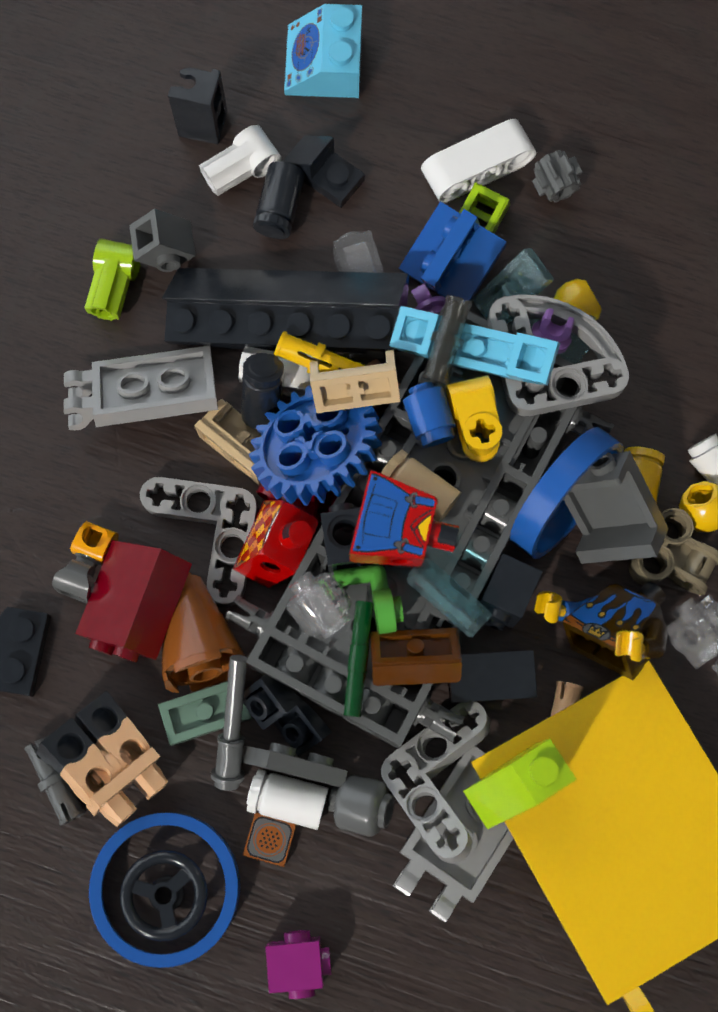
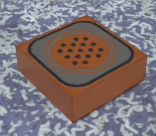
[243,812,296,867]

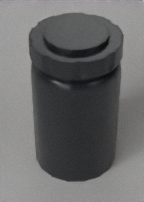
[253,161,305,239]
[241,353,284,429]

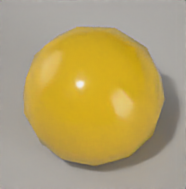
[554,279,602,320]
[679,481,718,533]

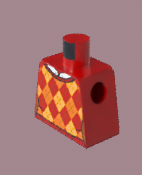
[233,500,318,588]

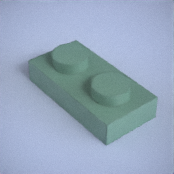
[158,681,252,746]

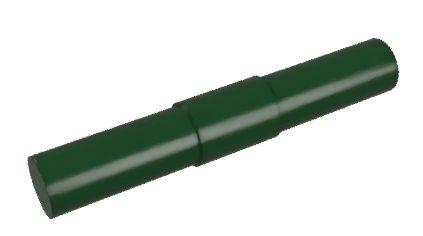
[343,601,373,718]

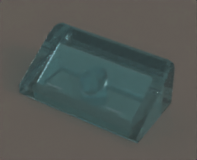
[407,558,492,638]

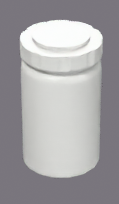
[247,769,329,830]

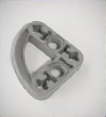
[488,295,629,416]

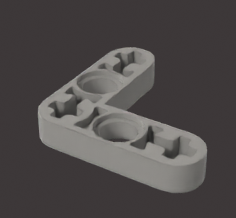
[140,477,258,607]
[381,701,491,864]

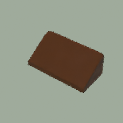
[370,628,462,686]

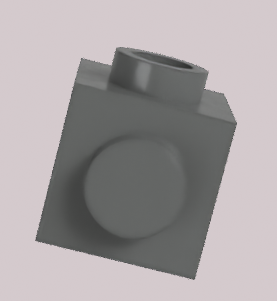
[129,208,196,272]

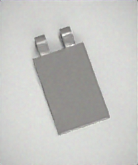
[63,346,218,430]
[393,746,513,922]

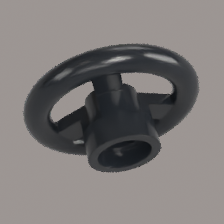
[120,850,208,941]

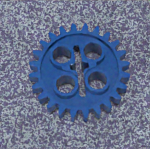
[249,385,383,506]

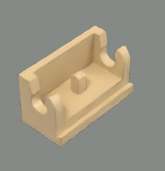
[310,350,401,414]
[194,399,262,486]

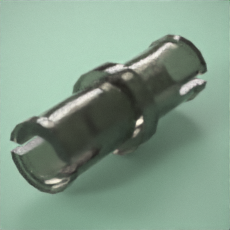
[422,295,472,385]

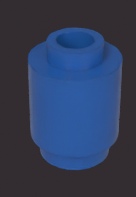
[403,382,456,448]

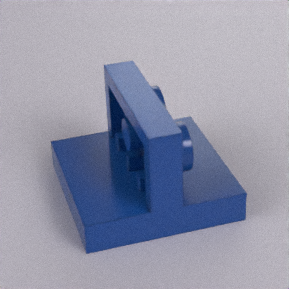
[399,201,507,309]

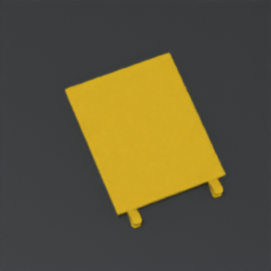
[471,661,718,1012]

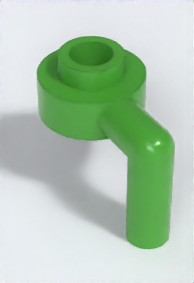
[333,564,404,634]

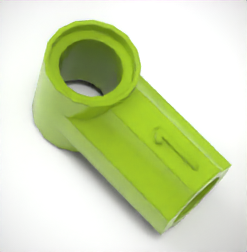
[85,238,141,321]

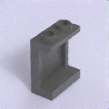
[564,451,669,564]

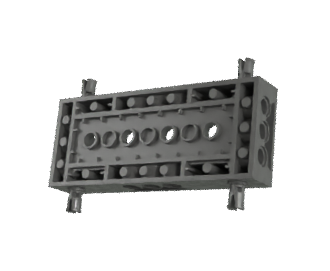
[225,300,615,748]

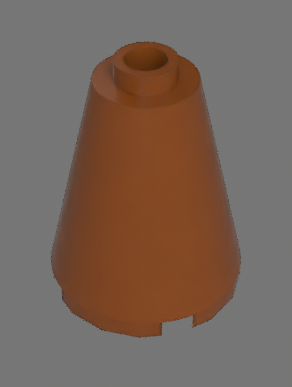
[162,572,247,693]

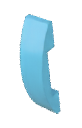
[389,306,560,385]

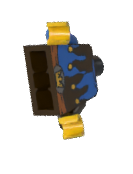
[534,582,668,680]

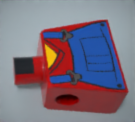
[350,470,459,567]

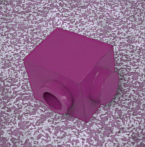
[266,930,332,999]

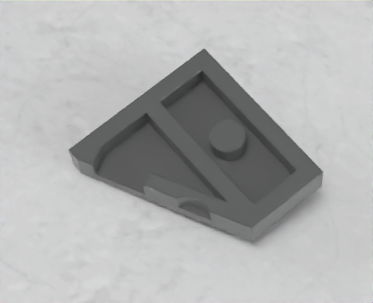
[242,742,348,787]

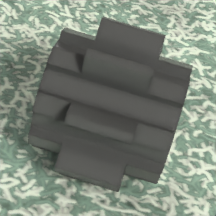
[532,150,583,203]

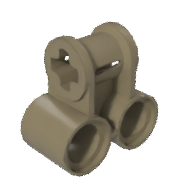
[629,508,718,595]

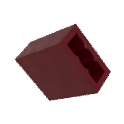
[75,540,192,663]

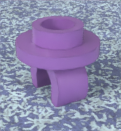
[411,283,447,314]
[531,308,574,354]

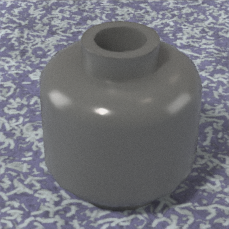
[328,775,395,837]

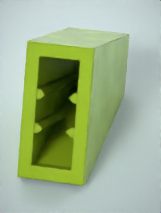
[463,739,576,829]

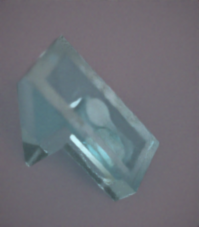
[472,248,554,324]

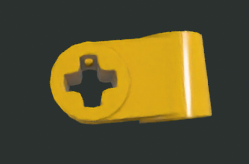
[446,375,502,462]

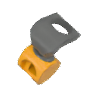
[52,521,119,604]

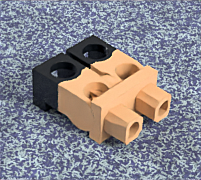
[37,690,168,827]

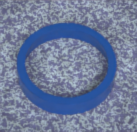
[510,427,624,559]
[89,812,240,968]

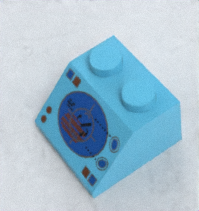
[284,4,362,98]

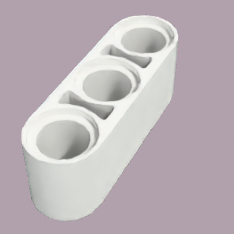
[421,119,536,203]

